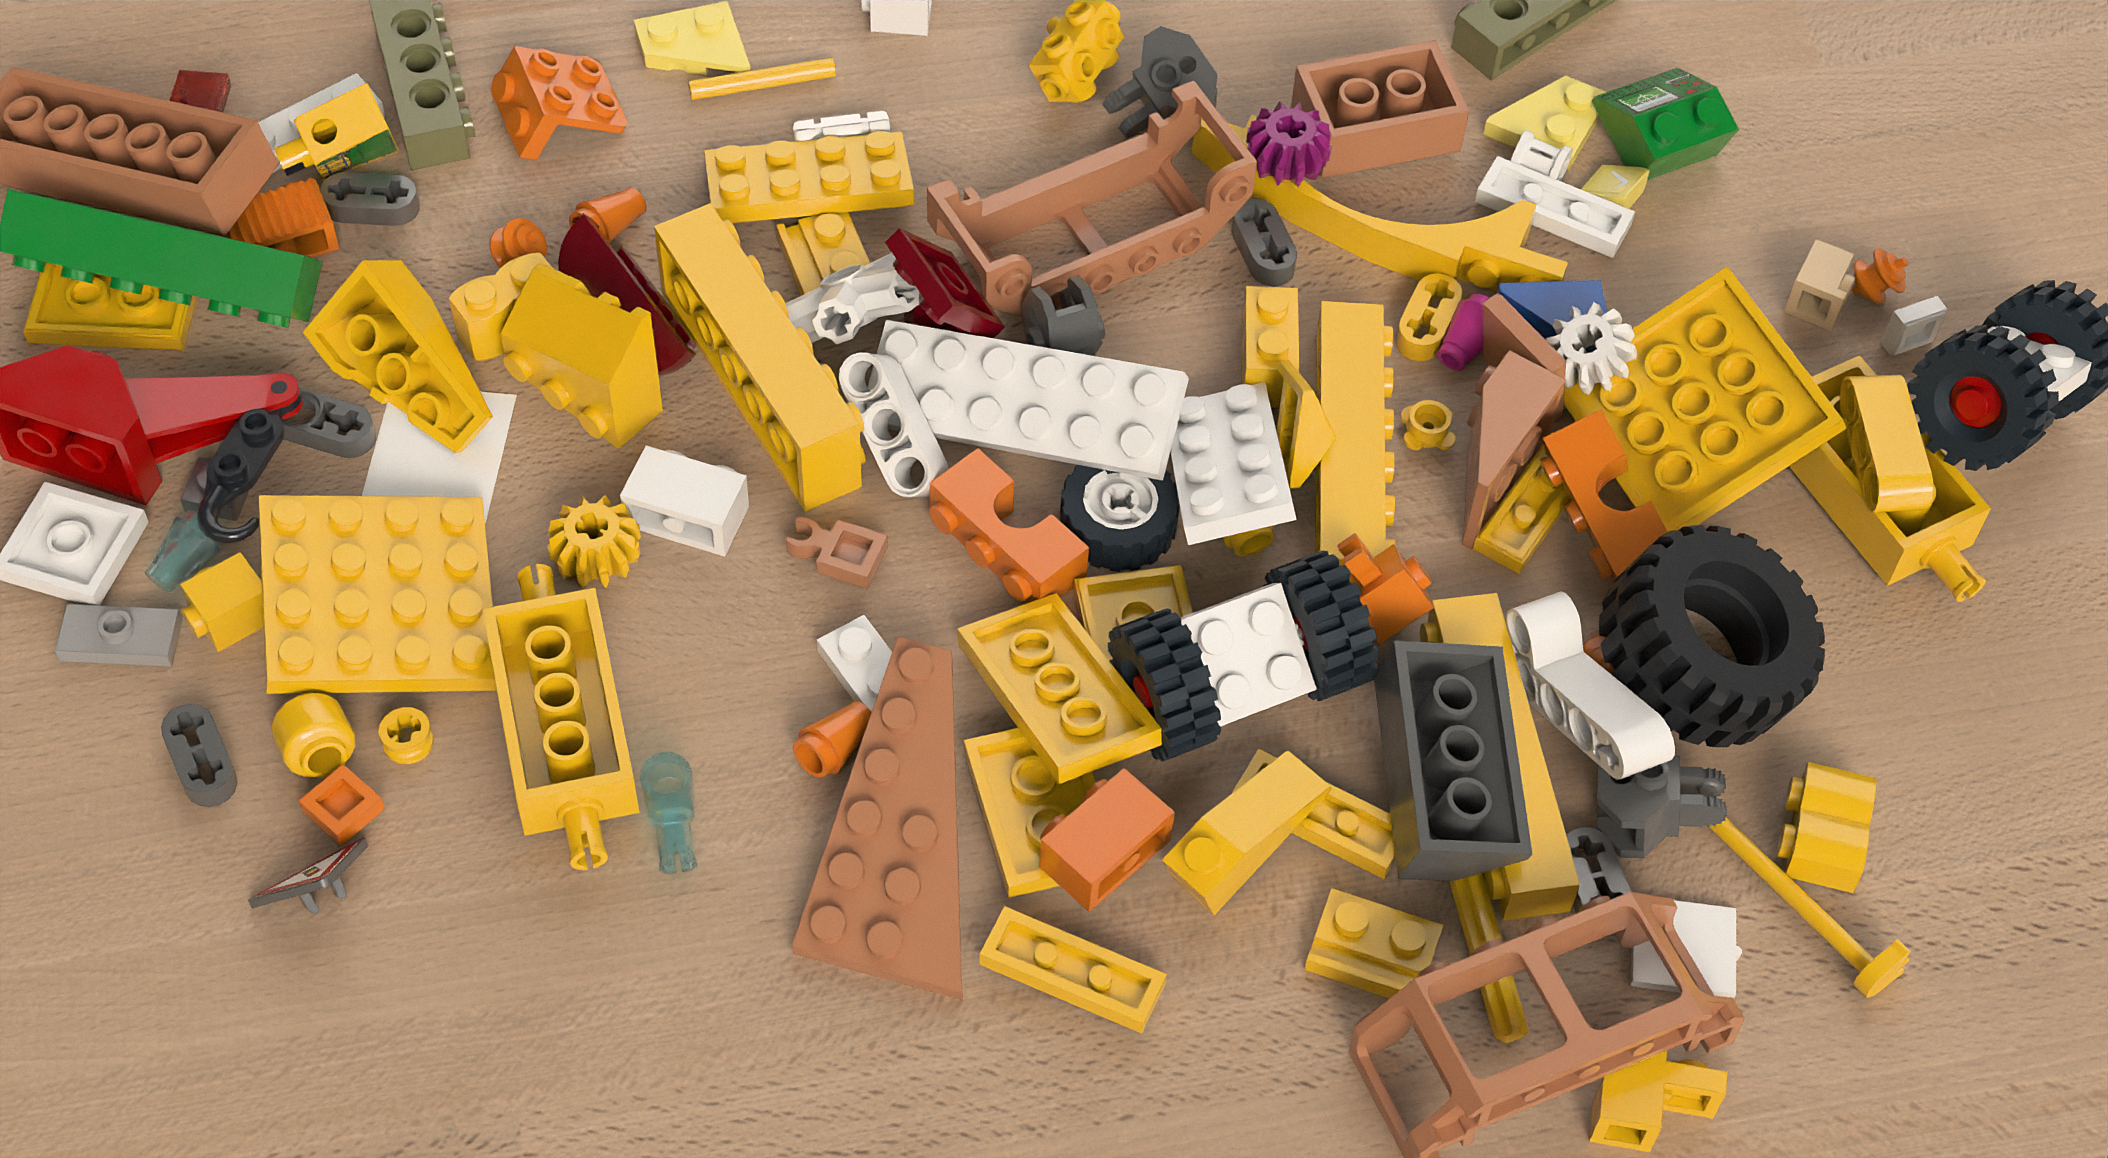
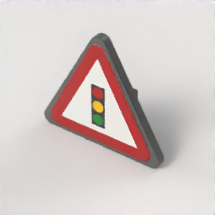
[248,838,369,914]

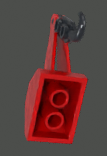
[0,345,303,543]

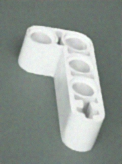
[1507,591,1675,780]

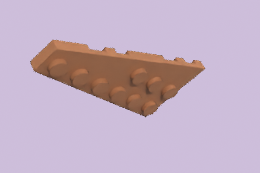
[792,636,963,1000]

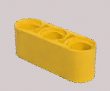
[1839,375,1933,512]

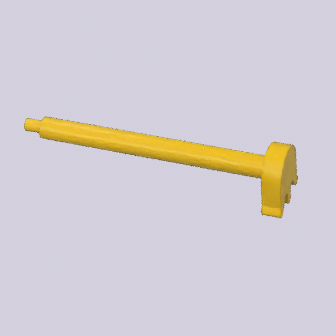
[1709,817,1911,998]

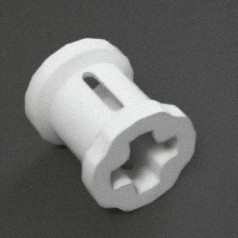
[1511,130,1573,181]

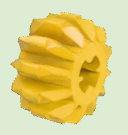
[547,495,641,589]

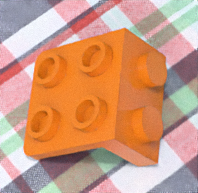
[490,46,628,160]

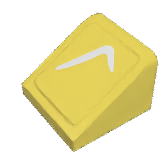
[1581,164,1649,209]

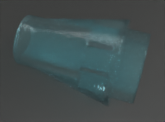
[144,509,221,593]

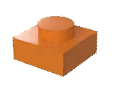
[299,764,385,846]

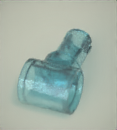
[640,752,697,874]

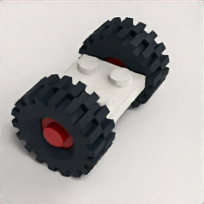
[1907,280,2108,471]
[1108,550,1379,762]

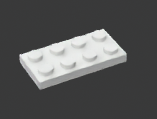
[1170,382,1297,545]

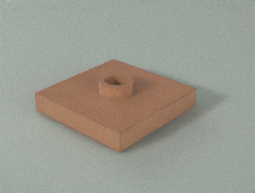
[1483,293,1566,423]

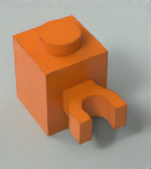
[1337,533,1434,645]

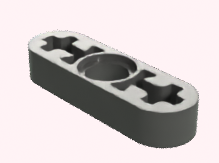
[281,387,376,458]

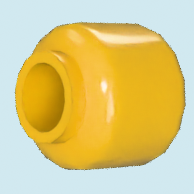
[271,693,355,778]

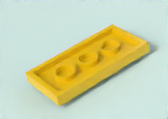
[704,131,915,223]
[957,593,1162,784]

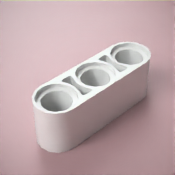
[839,352,949,497]

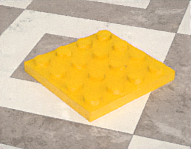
[1564,266,1847,532]
[258,495,497,694]

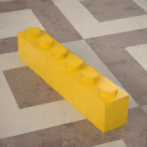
[1315,301,1396,574]
[1420,593,1580,921]

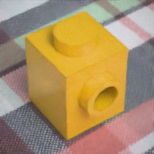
[180,552,263,652]

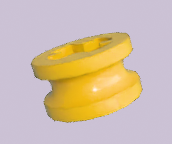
[378,707,434,764]

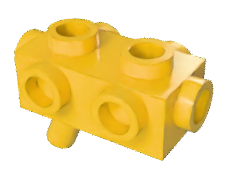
[1028,0,1125,103]

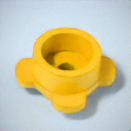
[1400,400,1456,450]

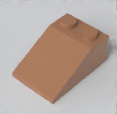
[1462,350,1566,550]

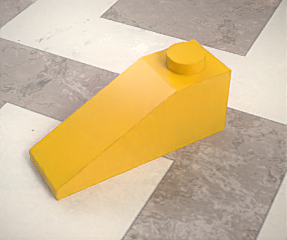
[1162,750,1331,916]

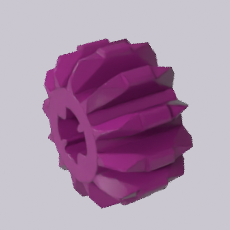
[1246,101,1332,187]

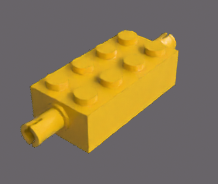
[1789,349,1991,602]
[483,564,640,870]

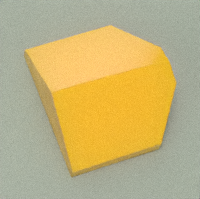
[1277,360,1337,488]

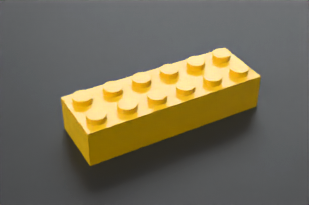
[654,203,866,512]

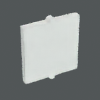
[1631,900,1742,999]

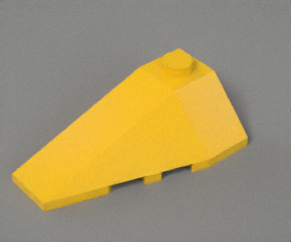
[302,260,493,453]

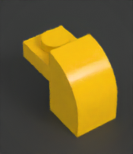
[1589,1051,1727,1152]

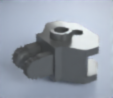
[1102,26,1217,138]
[1021,275,1105,356]
[1597,756,1727,858]

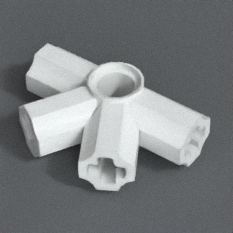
[785,253,920,344]

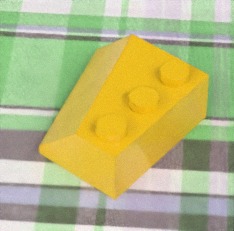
[500,263,663,449]

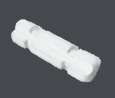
[793,110,890,142]

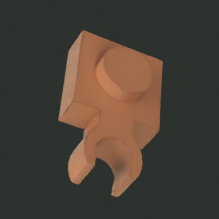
[786,517,888,589]

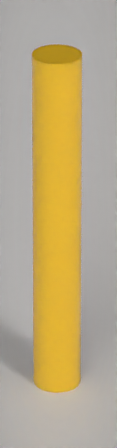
[688,57,836,100]

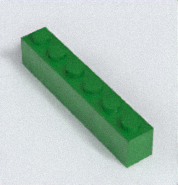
[0,189,323,328]

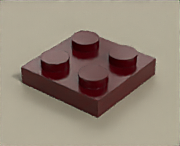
[885,228,1005,338]

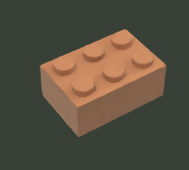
[1291,40,1469,178]

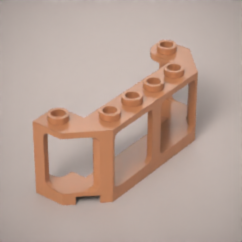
[927,80,1257,317]
[1349,892,1745,1158]

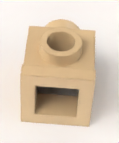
[1784,239,1856,331]

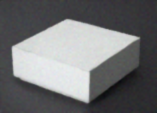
[1881,296,1947,356]

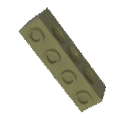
[369,0,476,171]
[1451,0,1616,81]

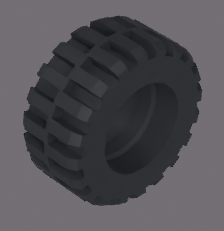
[1599,525,1825,748]

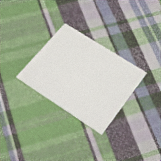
[362,391,517,524]

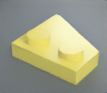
[633,1,751,76]
[1483,76,1606,170]

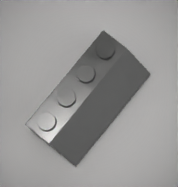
[1374,640,1533,881]

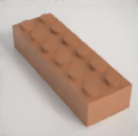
[0,67,279,237]

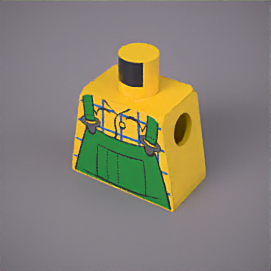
[274,83,399,179]

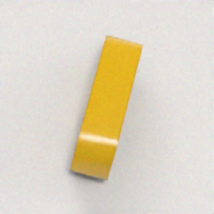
[1396,273,1463,361]

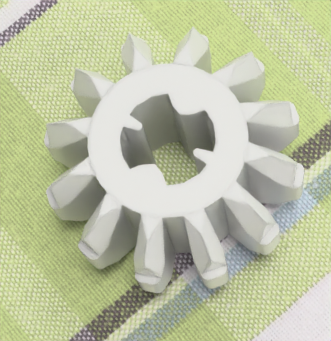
[1546,302,1637,396]

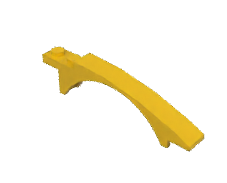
[1191,115,1568,291]

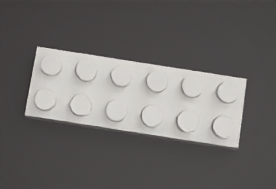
[868,320,1189,481]

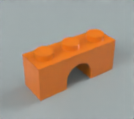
[1539,410,1668,582]
[929,448,1089,603]

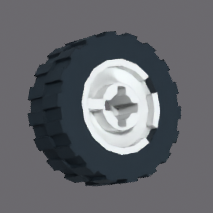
[1060,465,1180,572]

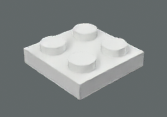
[0,482,149,605]

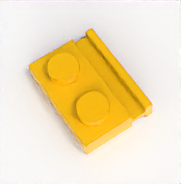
[776,212,870,296]
[1304,888,1443,998]

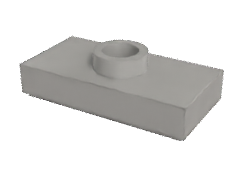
[55,604,182,667]

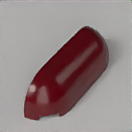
[558,214,697,376]

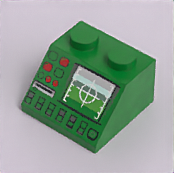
[1592,67,1739,180]

